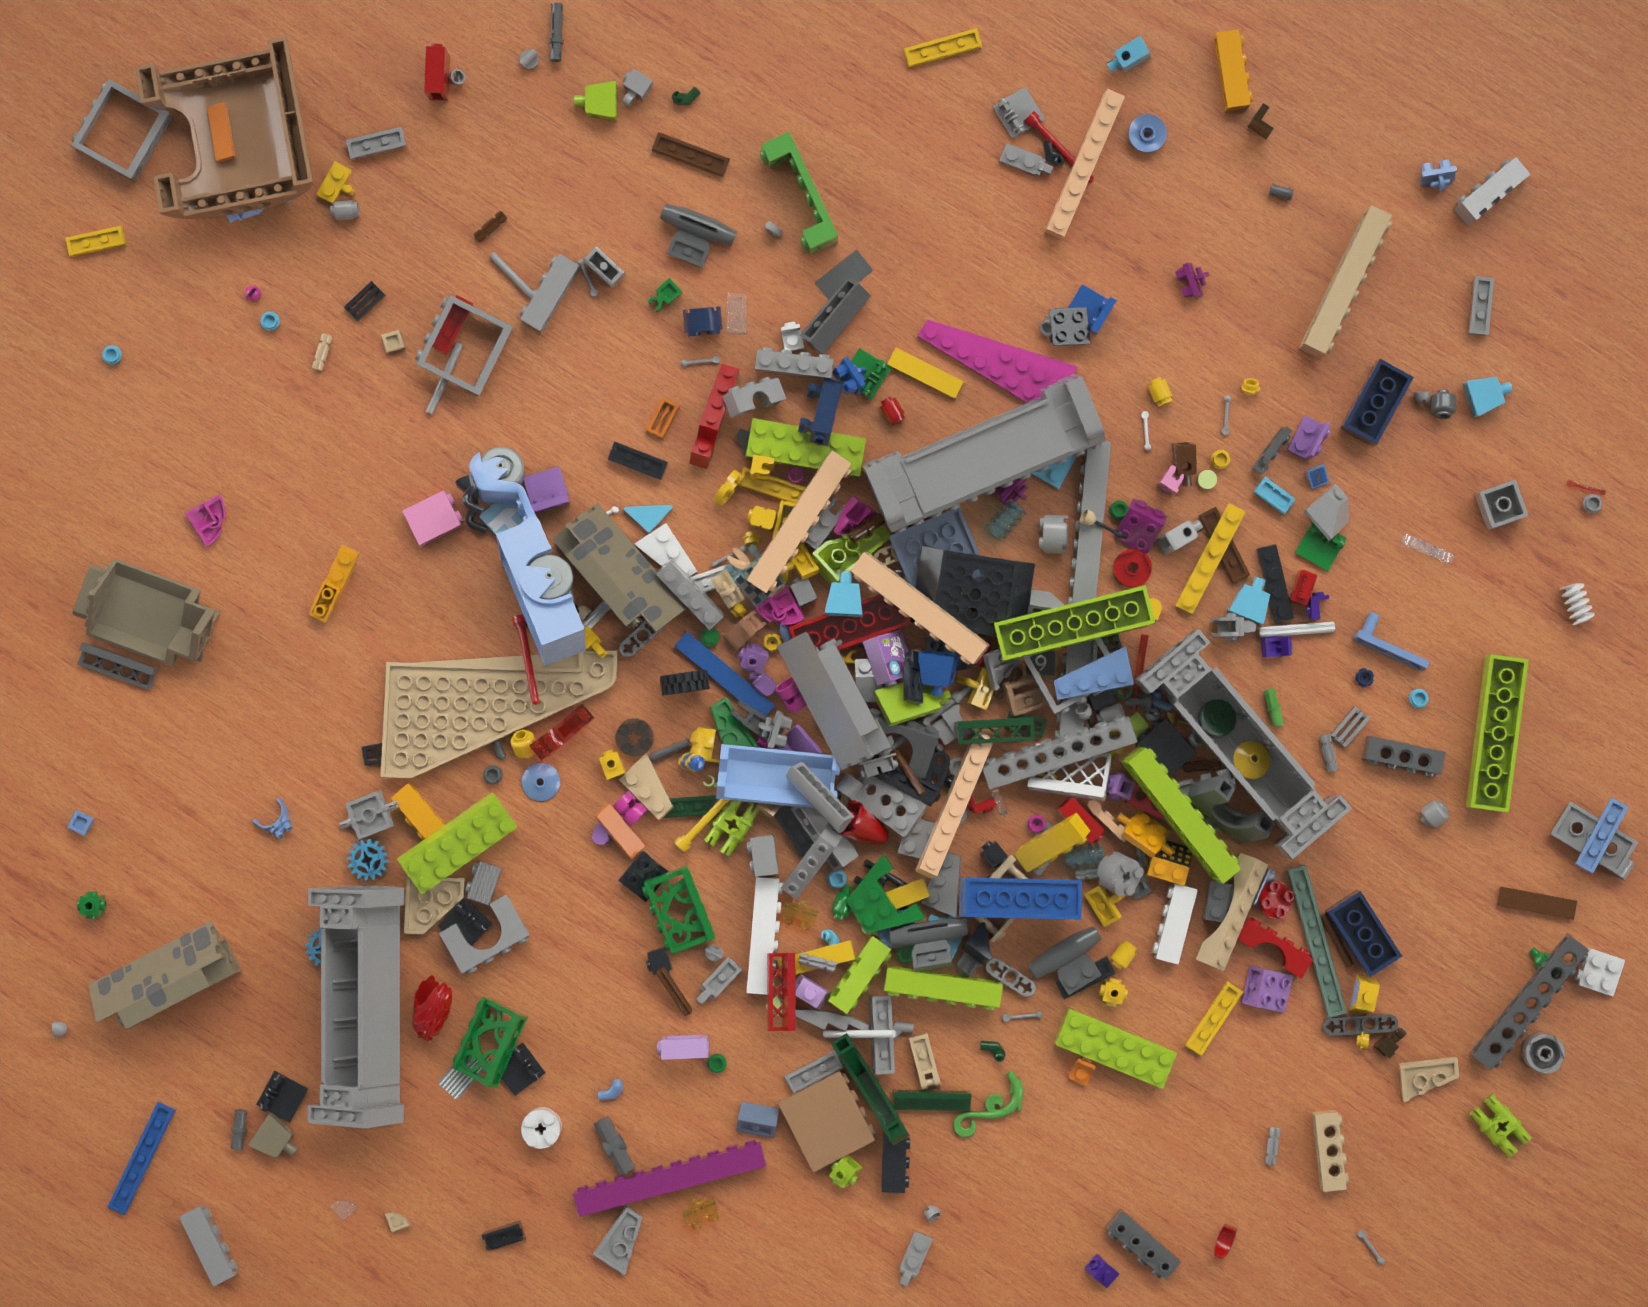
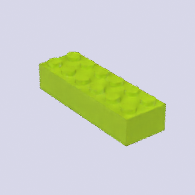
[745,418,866,478]
[397,792,517,894]
[884,965,1003,1010]
[1054,1007,1177,1089]

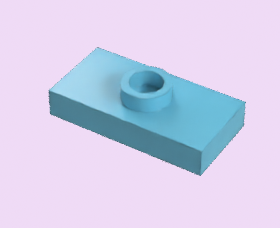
[1253,477,1296,515]

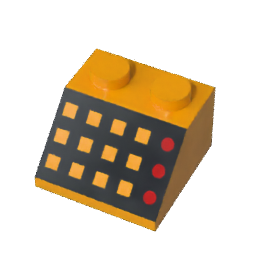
[1145,840,1192,886]

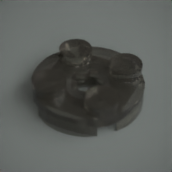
[615,718,654,757]

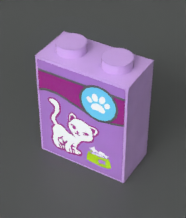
[863,630,908,687]

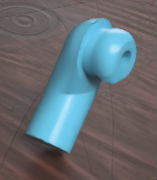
[821,929,840,945]

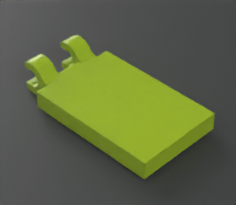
[873,682,952,727]

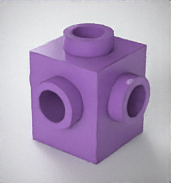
[738,643,769,674]
[1106,772,1136,802]

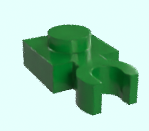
[648,277,683,312]

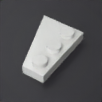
[635,523,698,577]

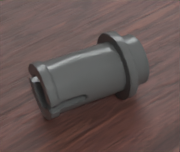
[1269,183,1294,201]

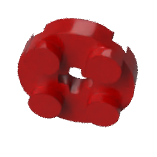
[1113,549,1152,587]

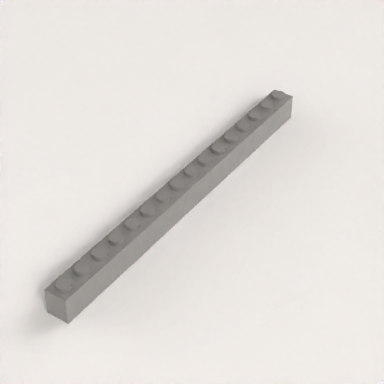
[1054,441,1111,748]

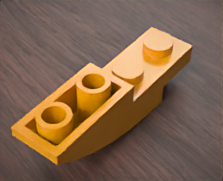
[308,545,360,623]

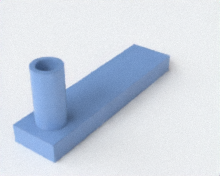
[1352,612,1430,671]
[1574,797,1629,874]

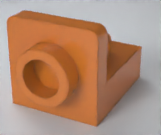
[1068,1056,1096,1086]

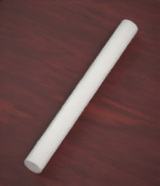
[823,1030,896,1038]

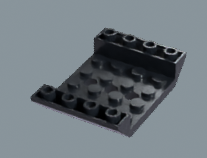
[910,546,1035,636]

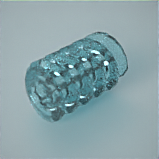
[985,500,1027,542]
[1064,843,1105,870]

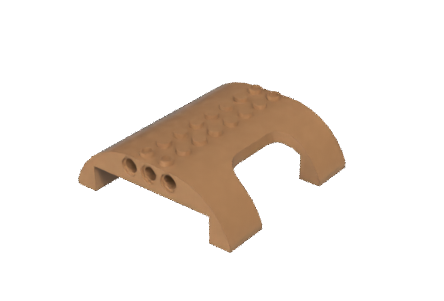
[135,37,313,219]

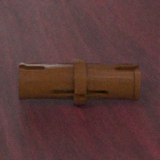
[848,513,885,543]

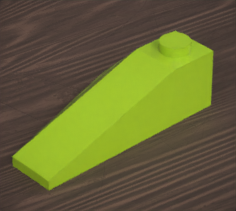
[811,525,891,586]

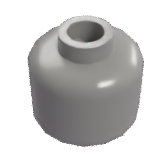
[1420,800,1450,829]

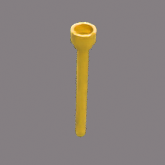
[675,799,729,852]

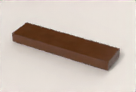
[652,132,730,177]
[1198,507,1250,584]
[1497,886,1577,920]

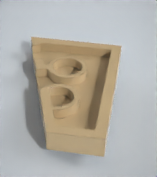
[619,753,673,820]
[1399,1057,1459,1102]

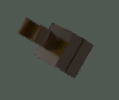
[1374,1027,1407,1059]

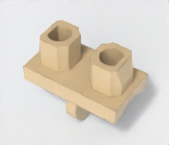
[710,569,745,608]

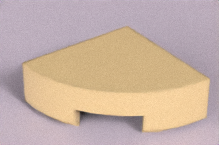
[385,1212,411,1232]

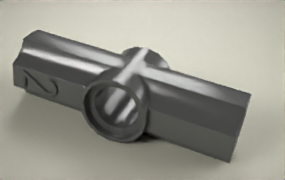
[594,1116,635,1176]

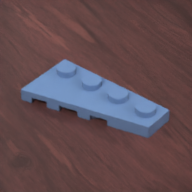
[1054,646,1134,700]

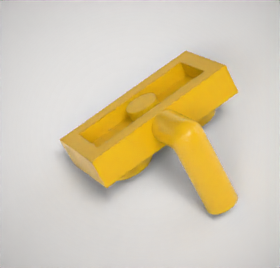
[316,161,355,205]
[782,542,820,582]
[956,667,995,710]
[1084,885,1126,927]

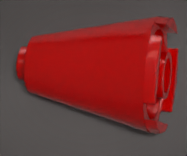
[837,800,889,846]

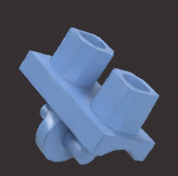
[1420,159,1457,192]

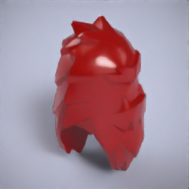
[412,975,452,1042]

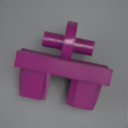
[1175,262,1209,298]
[995,478,1028,505]

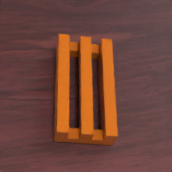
[646,397,680,440]

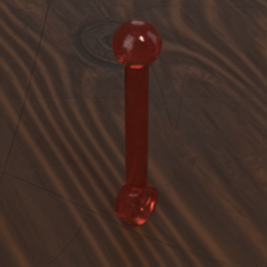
[1567,480,1606,495]

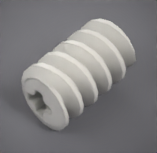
[1560,583,1595,626]

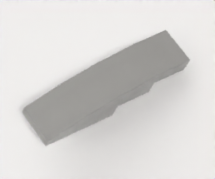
[796,1008,869,1031]

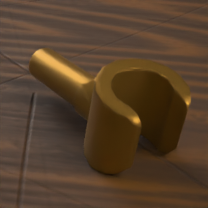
[1166,713,1189,726]

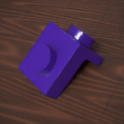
[1305,592,1329,620]
[1261,636,1293,658]
[1085,1254,1119,1288]

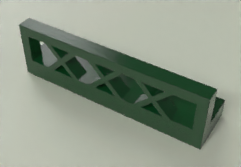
[954,717,1035,745]
[893,1089,972,1111]

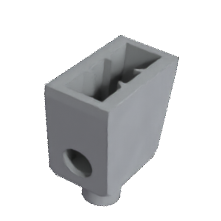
[1156,520,1203,556]

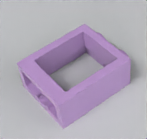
[657,1034,709,1060]

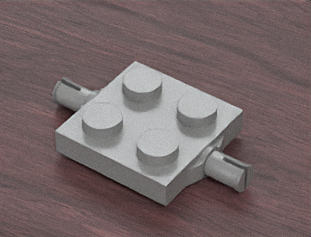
[339,790,399,840]

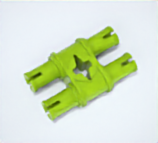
[704,800,760,857]
[1469,1094,1532,1158]

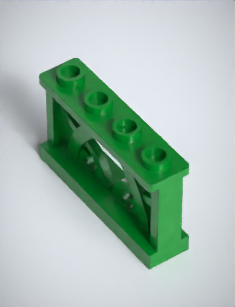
[642,864,715,955]
[452,997,528,1088]

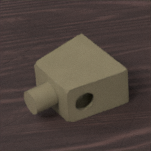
[248,1113,299,1158]

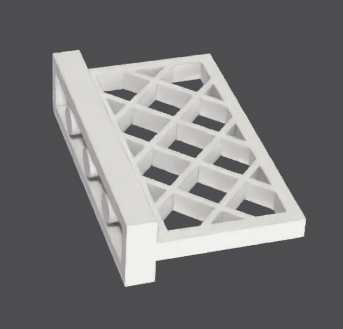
[1027,743,1112,801]

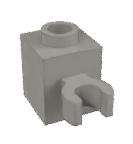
[622,68,654,107]

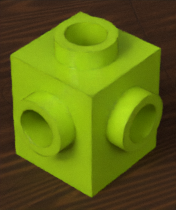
[829,1155,863,1188]

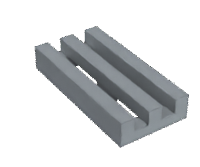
[1330,706,1370,748]

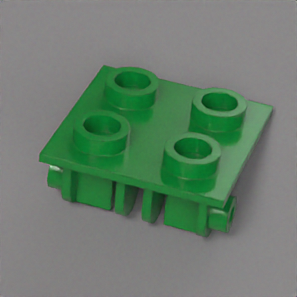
[840,348,892,400]
[1294,522,1347,571]

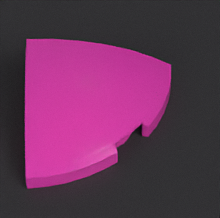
[185,494,226,547]
[834,496,877,535]
[754,587,805,625]

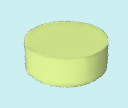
[1197,470,1217,489]

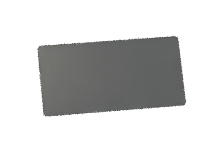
[815,250,873,300]

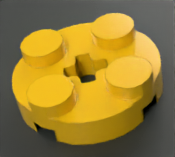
[713,470,745,507]

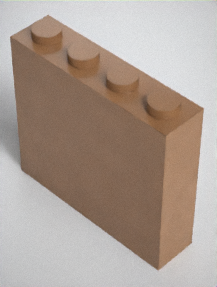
[778,1070,876,1172]

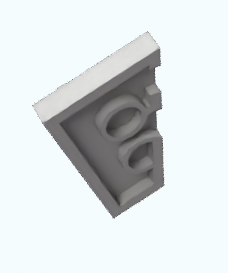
[922,852,961,918]

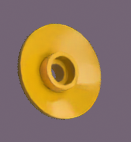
[1233,741,1270,779]

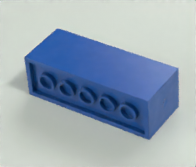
[959,877,1082,920]

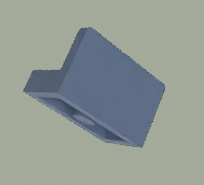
[736,1102,779,1138]

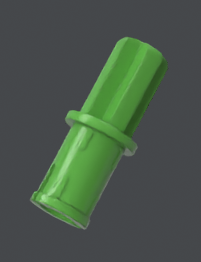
[1264,688,1284,727]

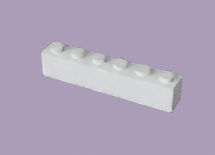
[747,877,783,995]

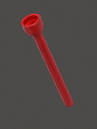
[1023,111,1094,183]
[512,614,539,705]

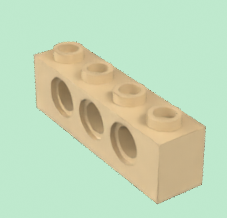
[1312,1110,1349,1192]

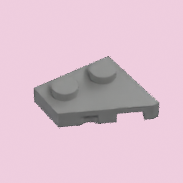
[983,648,1021,691]

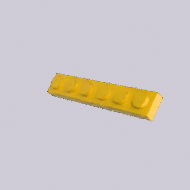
[1175,503,1246,614]

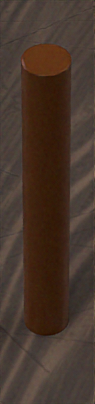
[891,748,926,796]
[1320,913,1353,967]

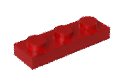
[432,295,473,355]

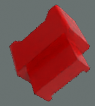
[1289,570,1317,606]

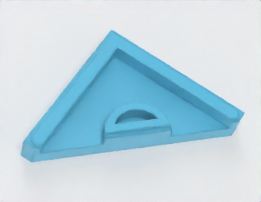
[623,505,673,533]

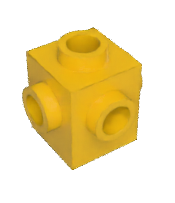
[1099,978,1128,1007]

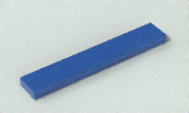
[675,632,775,715]
[107,1102,176,1215]

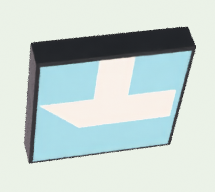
[478,503,523,536]

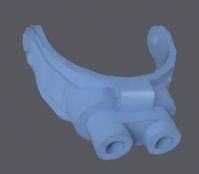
[253,798,293,839]

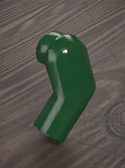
[672,87,701,105]
[980,1040,1006,1062]

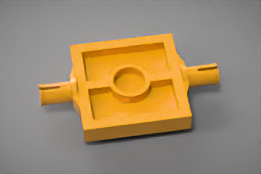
[1116,810,1175,858]

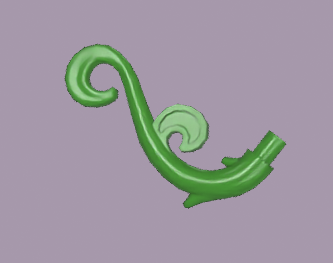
[953,1070,1024,1138]

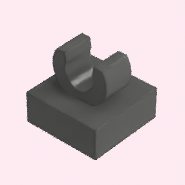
[1132,874,1151,900]

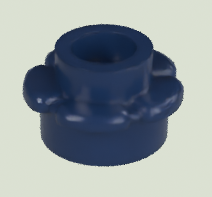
[1355,668,1374,687]

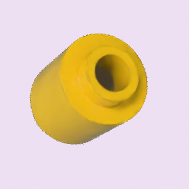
[1148,377,1172,407]
[1110,940,1137,970]

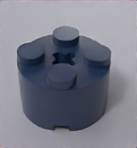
[683,306,723,337]

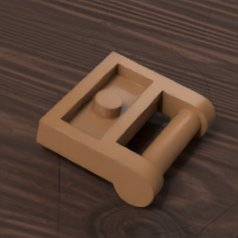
[1003,671,1049,716]

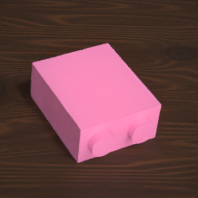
[403,490,464,546]

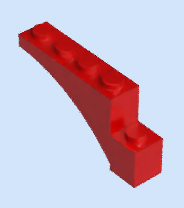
[689,363,740,469]

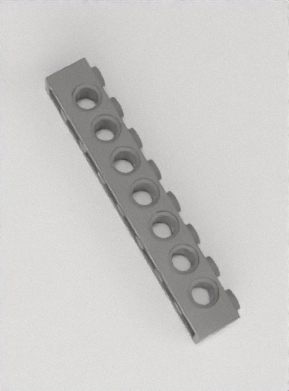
[982,716,1137,789]

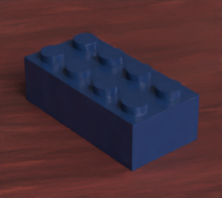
[1340,359,1414,446]
[1324,890,1403,977]

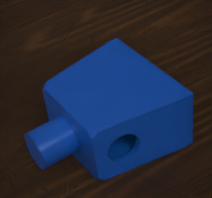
[918,650,959,696]

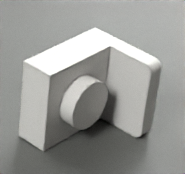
[781,322,804,351]

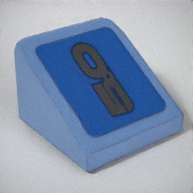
[1305,464,1330,489]

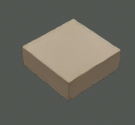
[381,330,406,354]

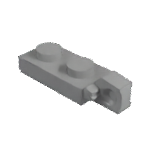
[999,143,1053,176]
[696,956,742,1004]
[899,1231,933,1286]

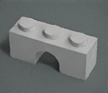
[723,377,786,418]

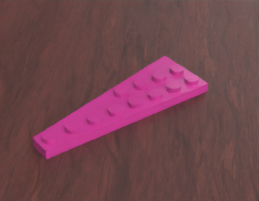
[918,320,1078,403]

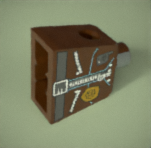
[1172,442,1197,486]

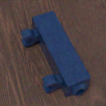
[798,378,843,446]

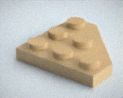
[404,875,465,934]

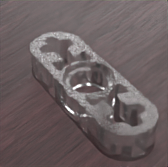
[1400,534,1455,564]

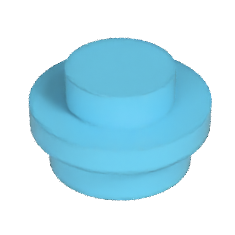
[260,311,280,331]
[102,345,122,365]
[1409,689,1429,708]
[828,869,847,888]

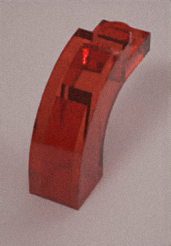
[529,704,595,761]

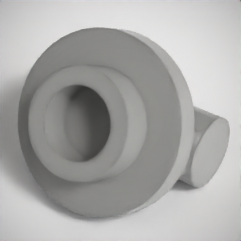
[519,48,539,69]

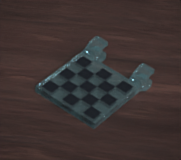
[724,545,786,608]

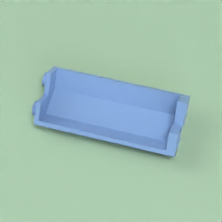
[716,744,840,808]

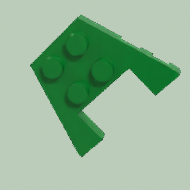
[846,854,926,933]

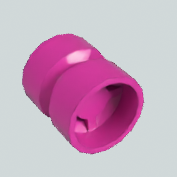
[776,677,807,713]
[613,791,648,827]

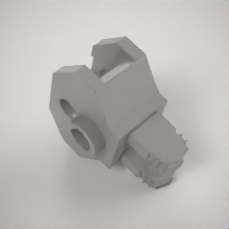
[1211,613,1257,641]

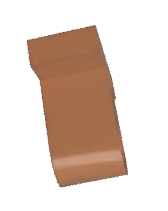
[724,609,769,651]

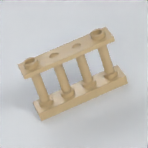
[958,854,1028,942]

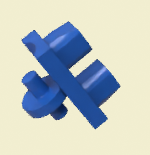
[832,357,867,396]

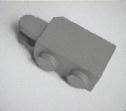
[804,497,846,550]

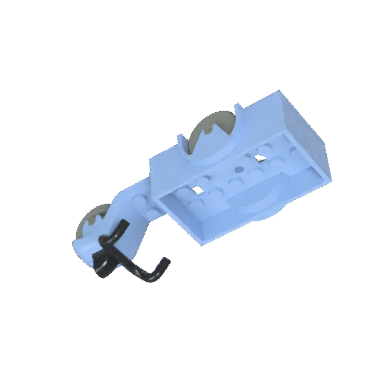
[455,447,586,666]

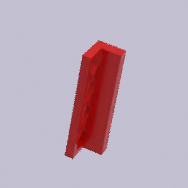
[767,953,796,1031]

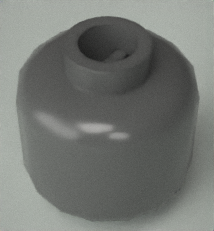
[1431,389,1456,419]

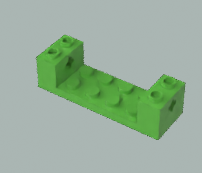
[760,132,838,255]

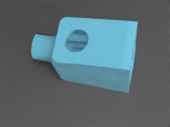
[1107,36,1151,73]
[1463,377,1512,418]
[825,572,862,617]
[1227,577,1270,625]

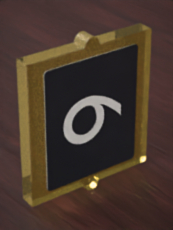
[1022,649,1059,679]

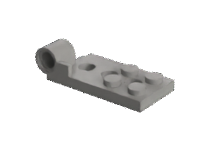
[836,773,928,838]
[1550,801,1638,880]

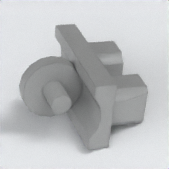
[758,710,792,748]

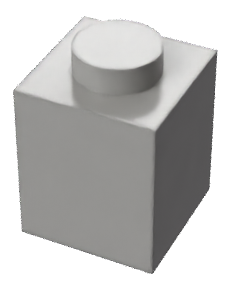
[790,577,817,607]

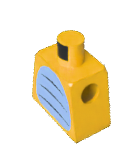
[1349,974,1380,1014]

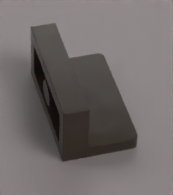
[1248,103,1274,139]

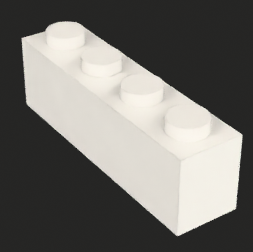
[1152,883,1198,964]

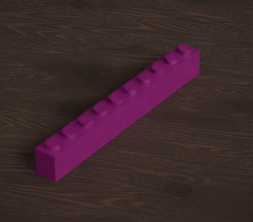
[573,1139,766,1217]

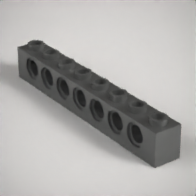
[1470,933,1589,1070]

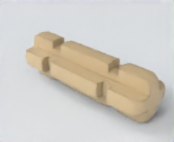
[312,333,332,371]

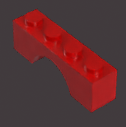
[1237,917,1314,979]

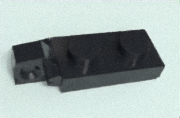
[904,650,923,705]

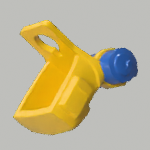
[677,727,720,772]

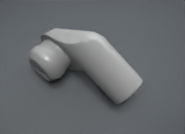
[893,1022,913,1041]

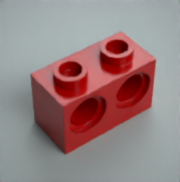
[1124,782,1163,819]

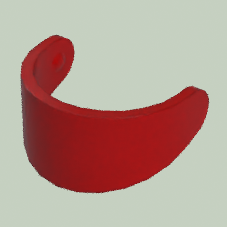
[1214,1224,1237,1259]

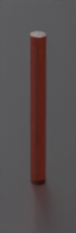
[1130,634,1149,711]

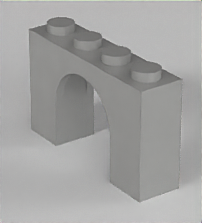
[439,894,530,975]

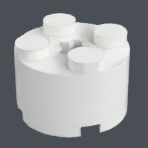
[521,1107,562,1149]

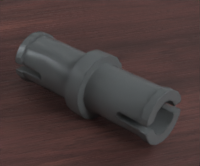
[230,1109,247,1150]

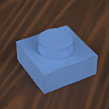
[67,810,95,836]

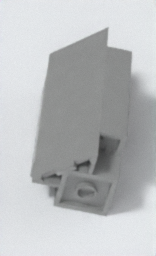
[777,632,894,770]

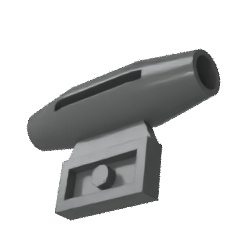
[660,204,737,268]
[890,919,969,972]
[1028,926,1102,995]

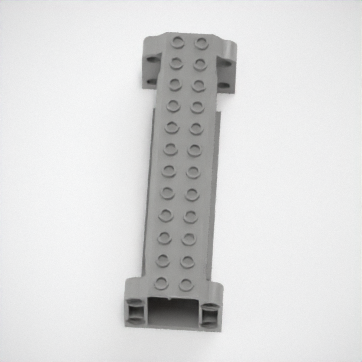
[862,374,1106,534]
[1134,629,1352,859]
[308,886,404,1129]

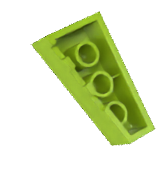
[828,935,892,1014]

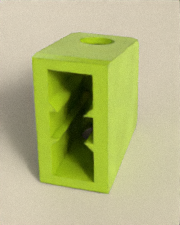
[574,81,617,121]

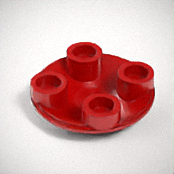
[1259,880,1294,919]

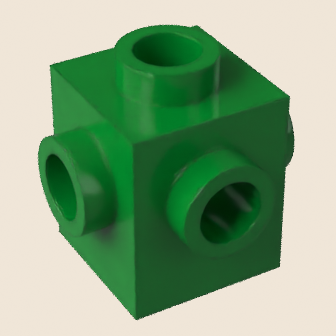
[77,891,107,919]

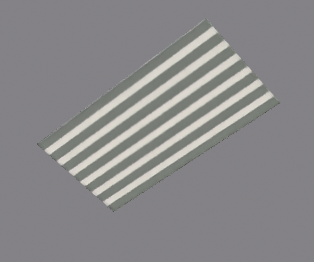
[438,1049,483,1100]

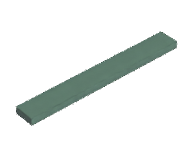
[1286,865,1347,1018]

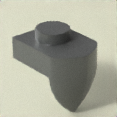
[956,952,980,977]

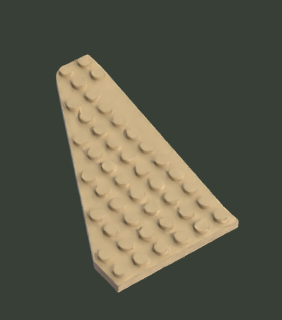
[381,651,618,779]

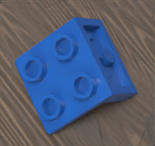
[1068,284,1117,336]

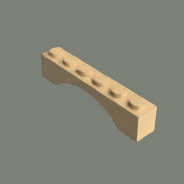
[1196,853,1268,971]

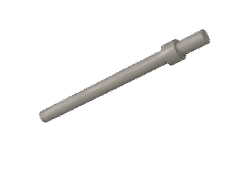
[879,685,973,754]

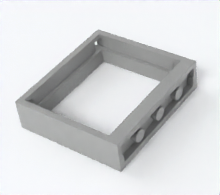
[71,79,173,182]
[415,295,513,396]
[1023,638,1110,715]

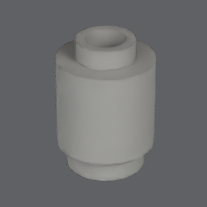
[330,200,360,221]
[1095,703,1125,723]

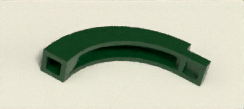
[831,1033,910,1146]

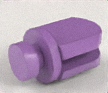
[748,671,776,696]
[592,822,612,845]

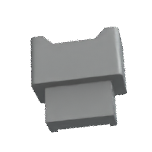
[932,704,973,745]

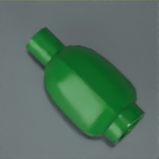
[832,884,852,920]
[1529,947,1560,977]

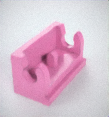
[1156,465,1184,496]

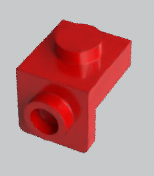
[967,794,996,814]

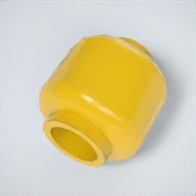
[510,730,538,759]

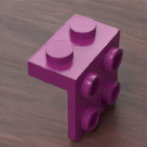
[1114,498,1167,554]

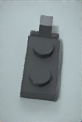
[1252,427,1292,475]

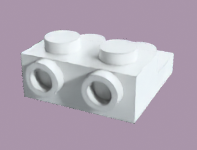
[1574,948,1625,996]

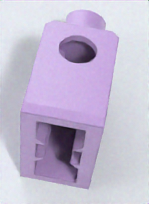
[795,973,831,1009]

